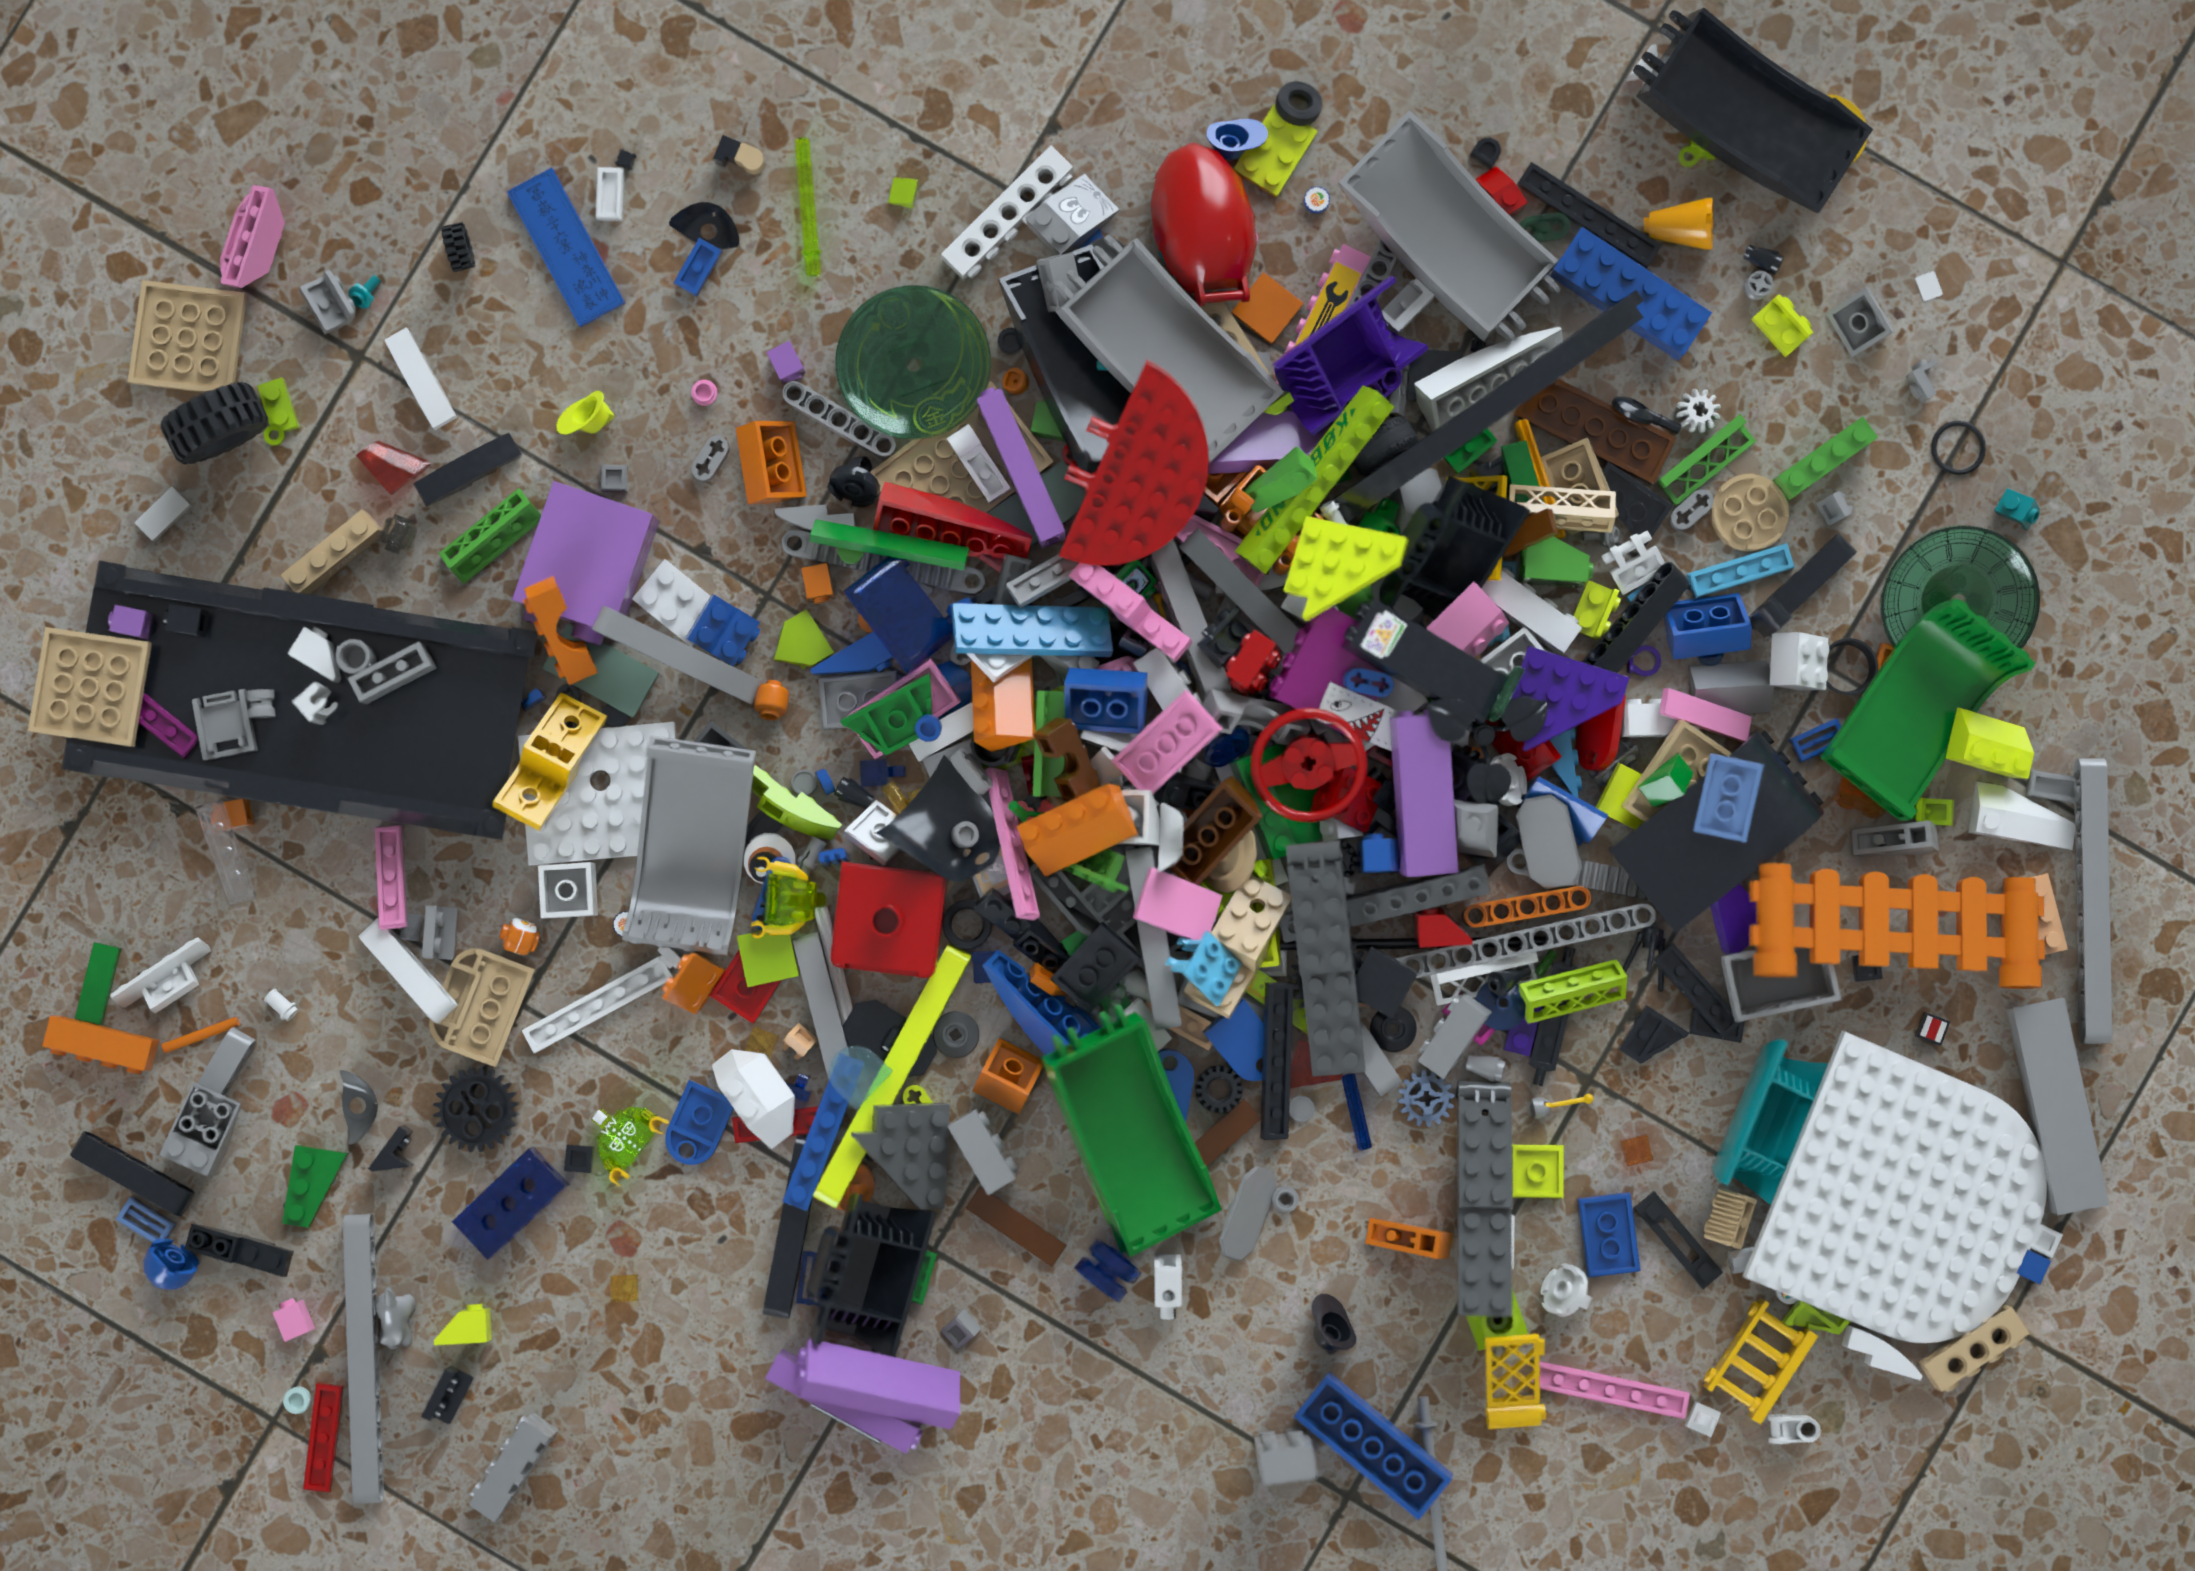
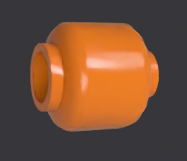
[754,680,790,721]

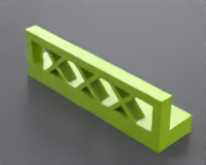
[1519,959,1627,1024]

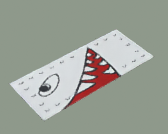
[1316,682,1399,751]

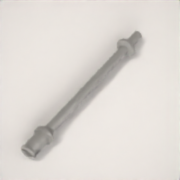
[1415,1396,1448,1571]

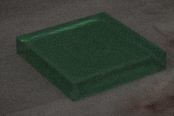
[1486,666,1525,723]

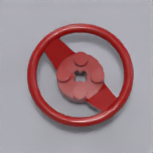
[1250,708,1367,822]

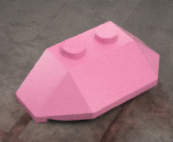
[220,185,285,288]

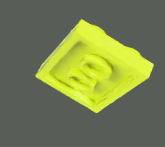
[1234,105,1318,198]

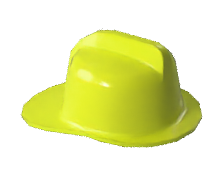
[556,390,614,435]

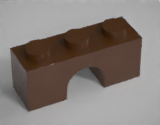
[1033,717,1102,802]

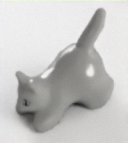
[376,1287,416,1349]

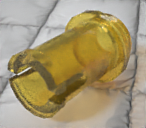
[881,780,911,815]

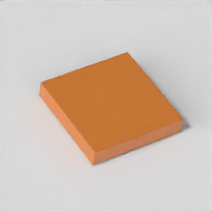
[1231,272,1304,345]

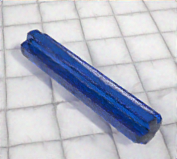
[1341,1073,1372,1151]

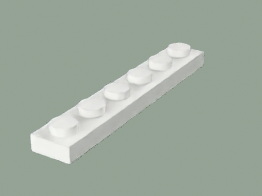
[522,956,673,1053]

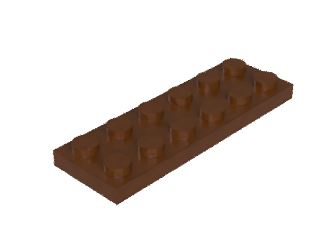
[1513,379,1677,485]

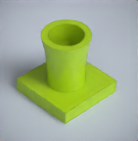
[1466,1288,1528,1351]

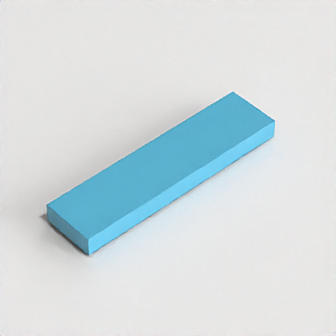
[1687,543,1795,599]

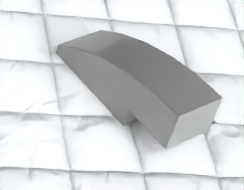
[775,505,856,532]

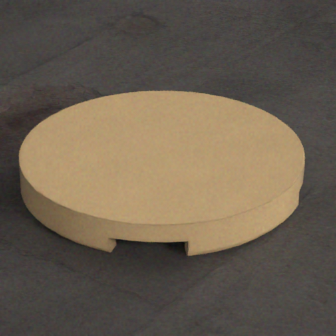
[1710,473,1790,552]

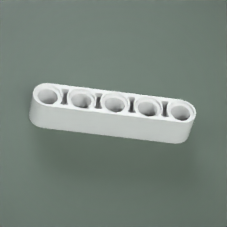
[359,917,458,1024]

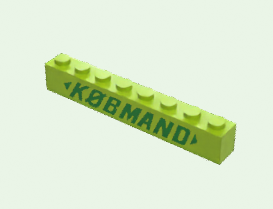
[1234,385,1394,574]

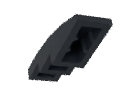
[413,432,522,507]

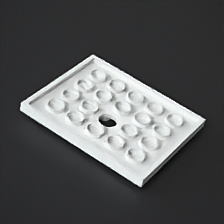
[518,722,677,866]

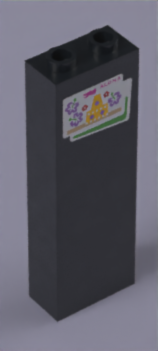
[1342,598,1507,725]

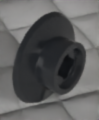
[1370,1006,1417,1052]

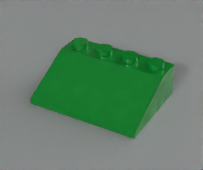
[1229,743,1322,860]

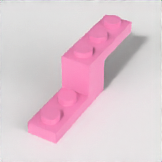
[1069,563,1193,662]

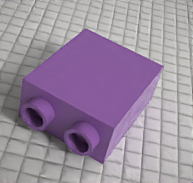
[512,481,660,646]

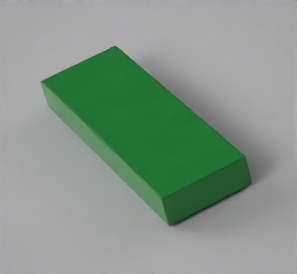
[74,942,122,1025]

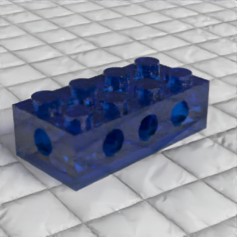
[452,1147,570,1260]

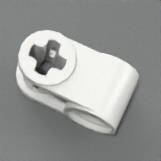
[1768,1414,1821,1444]

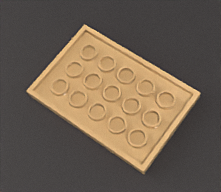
[870,381,1054,513]

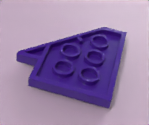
[1511,646,1630,752]

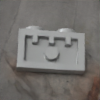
[422,906,458,960]

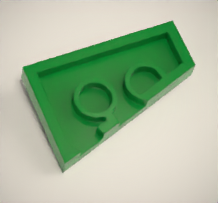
[282,1145,349,1228]

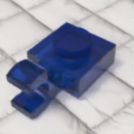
[860,759,906,787]

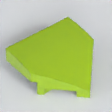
[773,609,834,669]

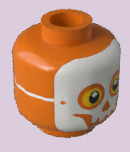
[499,918,540,956]

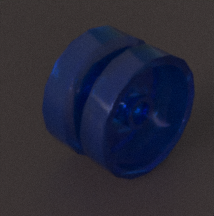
[1074,1238,1142,1303]

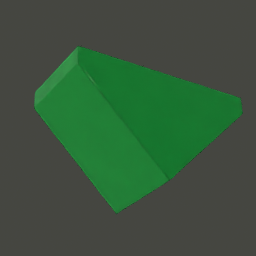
[1637,753,1694,807]

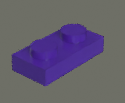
[1503,1006,1542,1057]

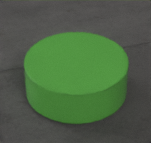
[838,547,864,564]

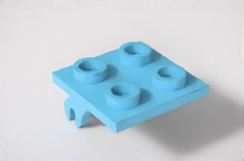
[1165,931,1242,1006]

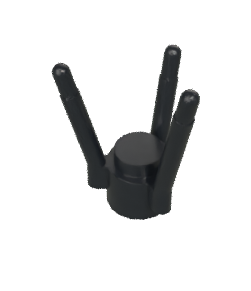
[1623,927,1666,992]

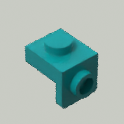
[1995,488,2040,530]

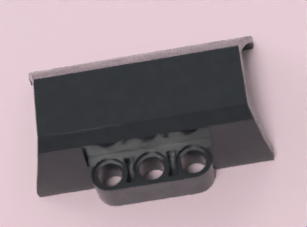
[1379,475,1530,620]
[806,1193,937,1357]

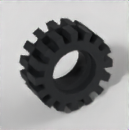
[441,222,475,272]
[1195,1065,1243,1113]

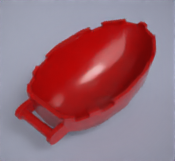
[1150,142,1257,307]

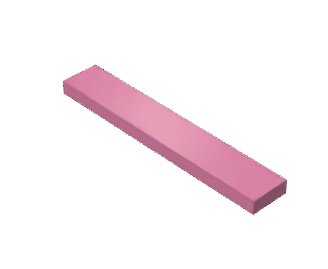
[984,767,1040,920]
[1531,1361,1690,1419]

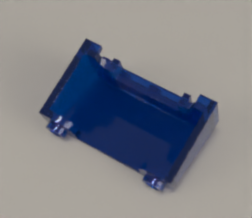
[843,556,954,674]

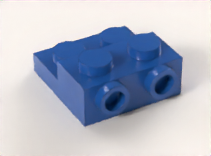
[685,594,760,666]

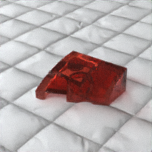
[356,440,431,495]
[1290,1040,1343,1089]

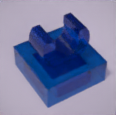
[786,1073,812,1102]

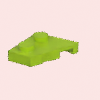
[1782,1300,1850,1335]

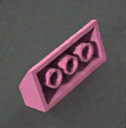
[1426,582,1509,658]

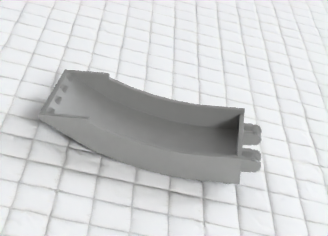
[1338,111,1560,342]
[1055,235,1284,463]

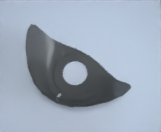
[340,1070,378,1145]

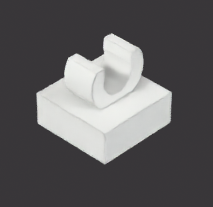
[1685,1401,1721,1437]

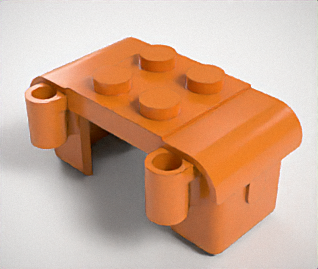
[1219,465,1325,576]

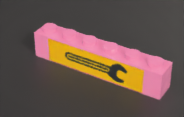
[1273,244,1371,388]

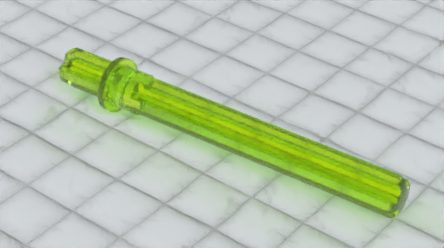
[794,137,822,277]

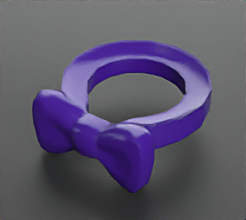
[1627,645,1662,677]

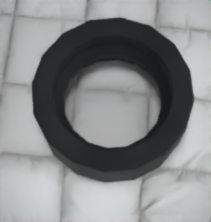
[942,900,992,949]

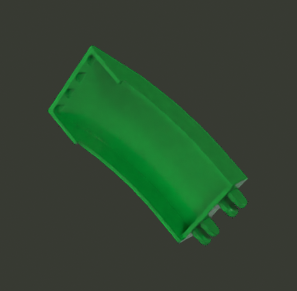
[1041,1004,1222,1257]

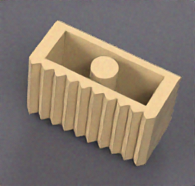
[1704,1187,1757,1250]

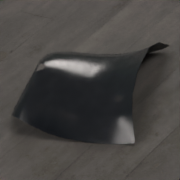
[874,755,1001,882]

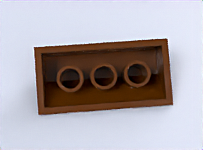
[1156,776,1262,886]

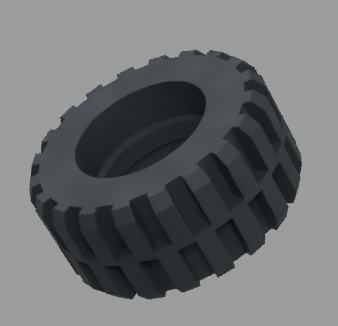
[160,382,268,465]

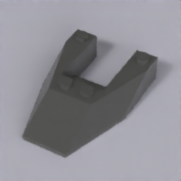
[1029,844,1181,969]

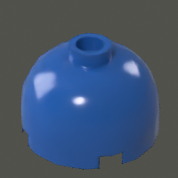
[143,1239,199,1290]

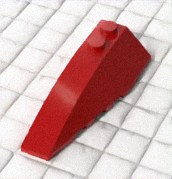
[873,482,1032,559]

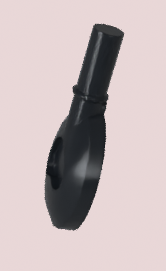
[1612,396,1682,434]

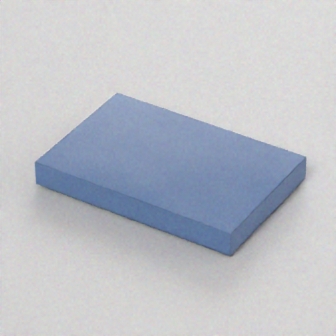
[1693,753,1764,843]

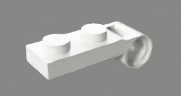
[947,424,1011,504]

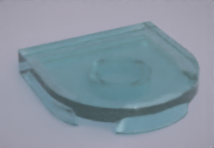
[829,1046,893,1110]

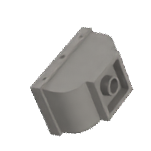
[1721,948,1841,1022]

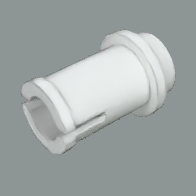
[1320,500,1348,525]
[264,989,298,1021]

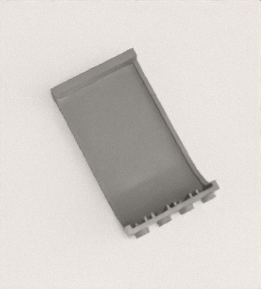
[622,736,756,955]

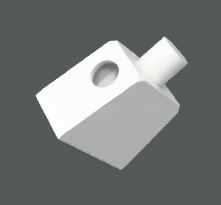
[1154,1254,1182,1320]

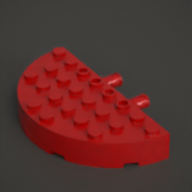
[1059,359,1209,565]

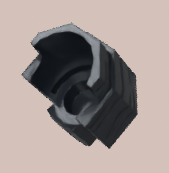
[970,738,1022,768]

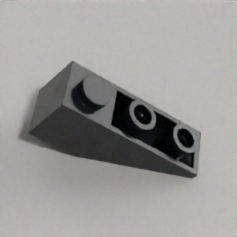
[1153,773,1219,811]

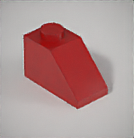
[1475,166,1528,217]

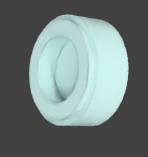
[283,1386,312,1414]

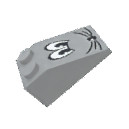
[1026,174,1120,255]

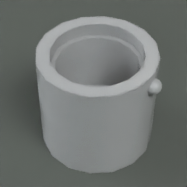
[336,639,377,675]

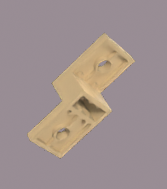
[1183,875,1292,1019]

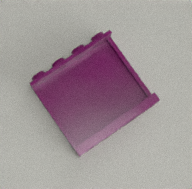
[1269,607,1390,738]

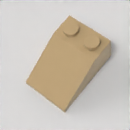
[1541,438,1619,535]

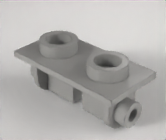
[1586,739,1640,788]

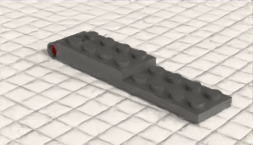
[1286,840,1366,1076]
[1456,1081,1513,1317]

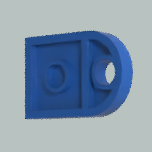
[1202,998,1264,1081]
[1158,1049,1194,1123]
[665,1080,734,1165]

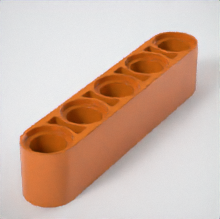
[1462,886,1591,928]

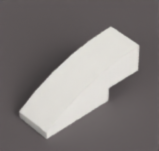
[909,702,974,762]
[1842,1325,1922,1381]

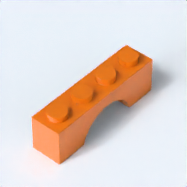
[523,576,598,685]

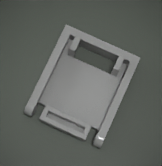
[192,689,258,761]

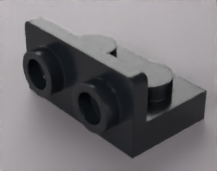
[1197,605,1251,667]
[421,1365,474,1424]

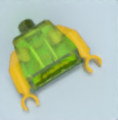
[751,857,826,938]

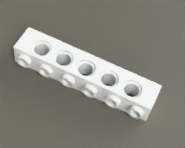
[941,145,1073,281]

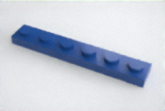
[782,1053,865,1211]

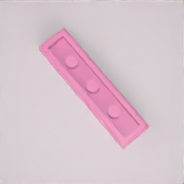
[1659,688,1752,742]
[375,825,407,930]

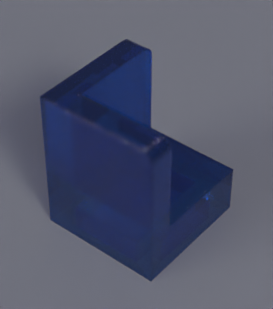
[972,951,996,983]

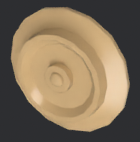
[1207,830,1257,893]

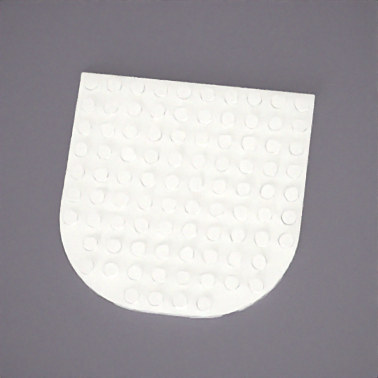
[1743,1031,2047,1343]

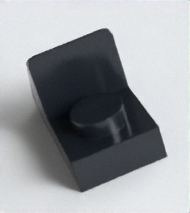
[368,1125,413,1172]

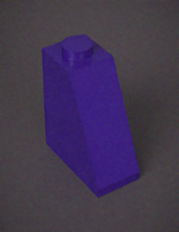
[1710,884,1756,955]

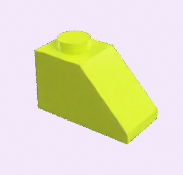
[434,1304,492,1345]

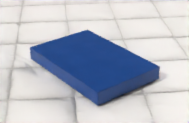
[1577,1192,1641,1278]

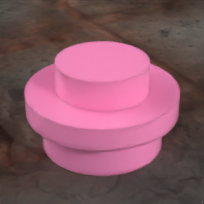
[691,380,718,406]

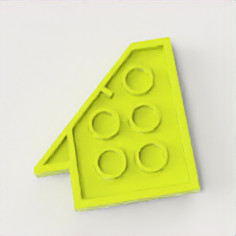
[1284,516,1408,621]

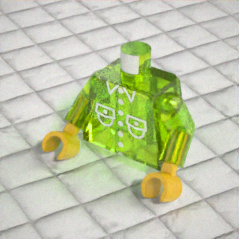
[592,1106,669,1187]

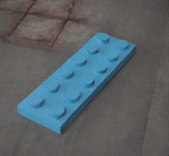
[951,603,1113,657]

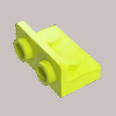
[1751,294,1814,357]
[1573,580,1621,640]

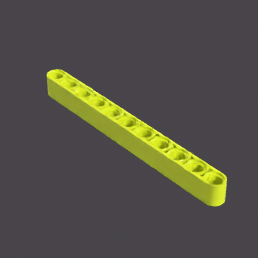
[813,943,972,1209]

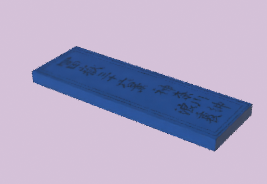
[506,167,626,328]

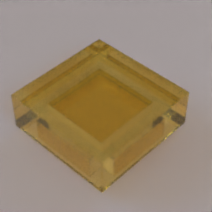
[744,1026,779,1059]
[610,1274,639,1302]

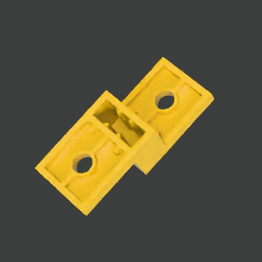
[493,692,607,831]

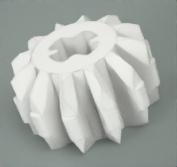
[1676,389,1721,433]

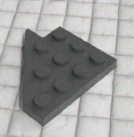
[851,1103,950,1210]

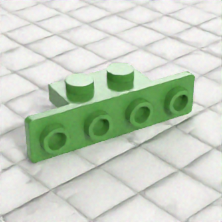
[1063,849,1129,893]

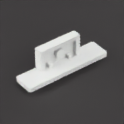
[110,937,211,1014]

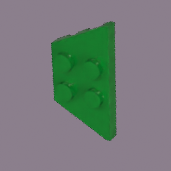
[840,673,932,755]

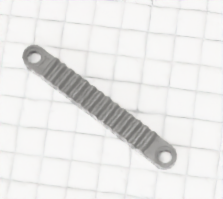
[782,530,985,595]
[1506,848,1650,901]

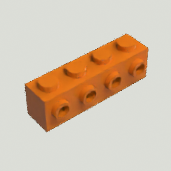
[42,1015,159,1075]

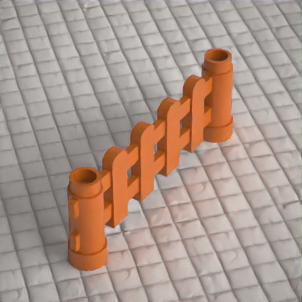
[1750,864,2045,989]

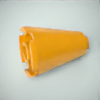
[1644,198,1714,250]

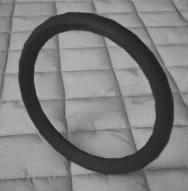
[1931,421,1986,475]

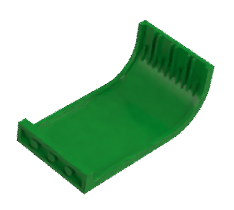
[1820,598,2036,821]

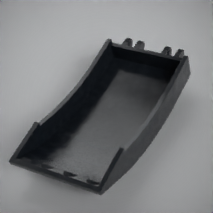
[1633,7,1873,213]
[998,244,1131,474]

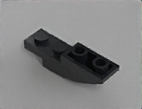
[974,888,1069,974]
[184,1224,294,1277]

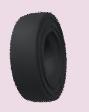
[1275,81,1322,126]

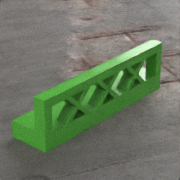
[1656,414,1756,507]
[439,488,541,584]
[1033,690,1065,797]

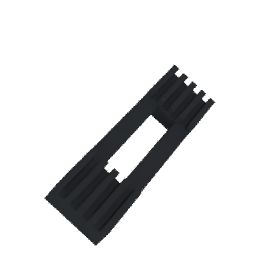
[1634,1191,1723,1290]

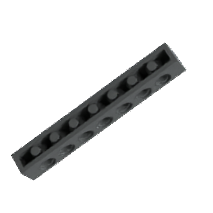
[1279,863,1491,943]

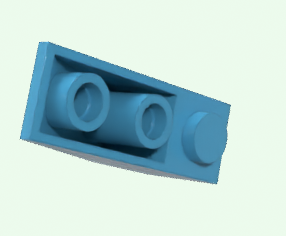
[1550,728,1582,797]

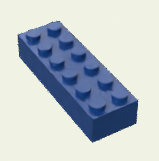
[1549,227,1712,361]
[1294,1372,1453,1520]

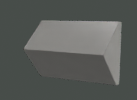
[1688,660,1774,714]

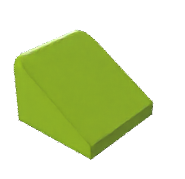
[888,177,919,208]

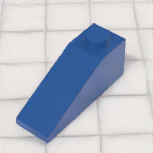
[810,629,895,676]

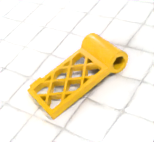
[1485,1334,1546,1429]

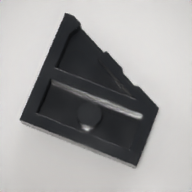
[1618,1005,1689,1064]

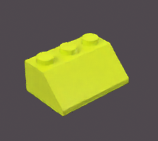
[1945,708,2034,779]

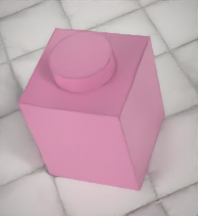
[273,1298,315,1342]

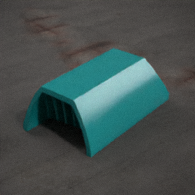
[1712,1039,1829,1205]

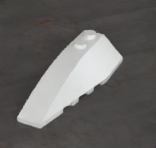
[1414,327,1563,432]

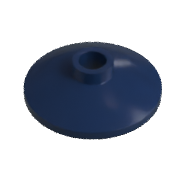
[1475,982,1526,1030]

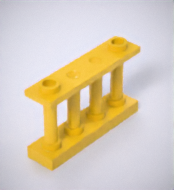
[1703,1298,1818,1425]

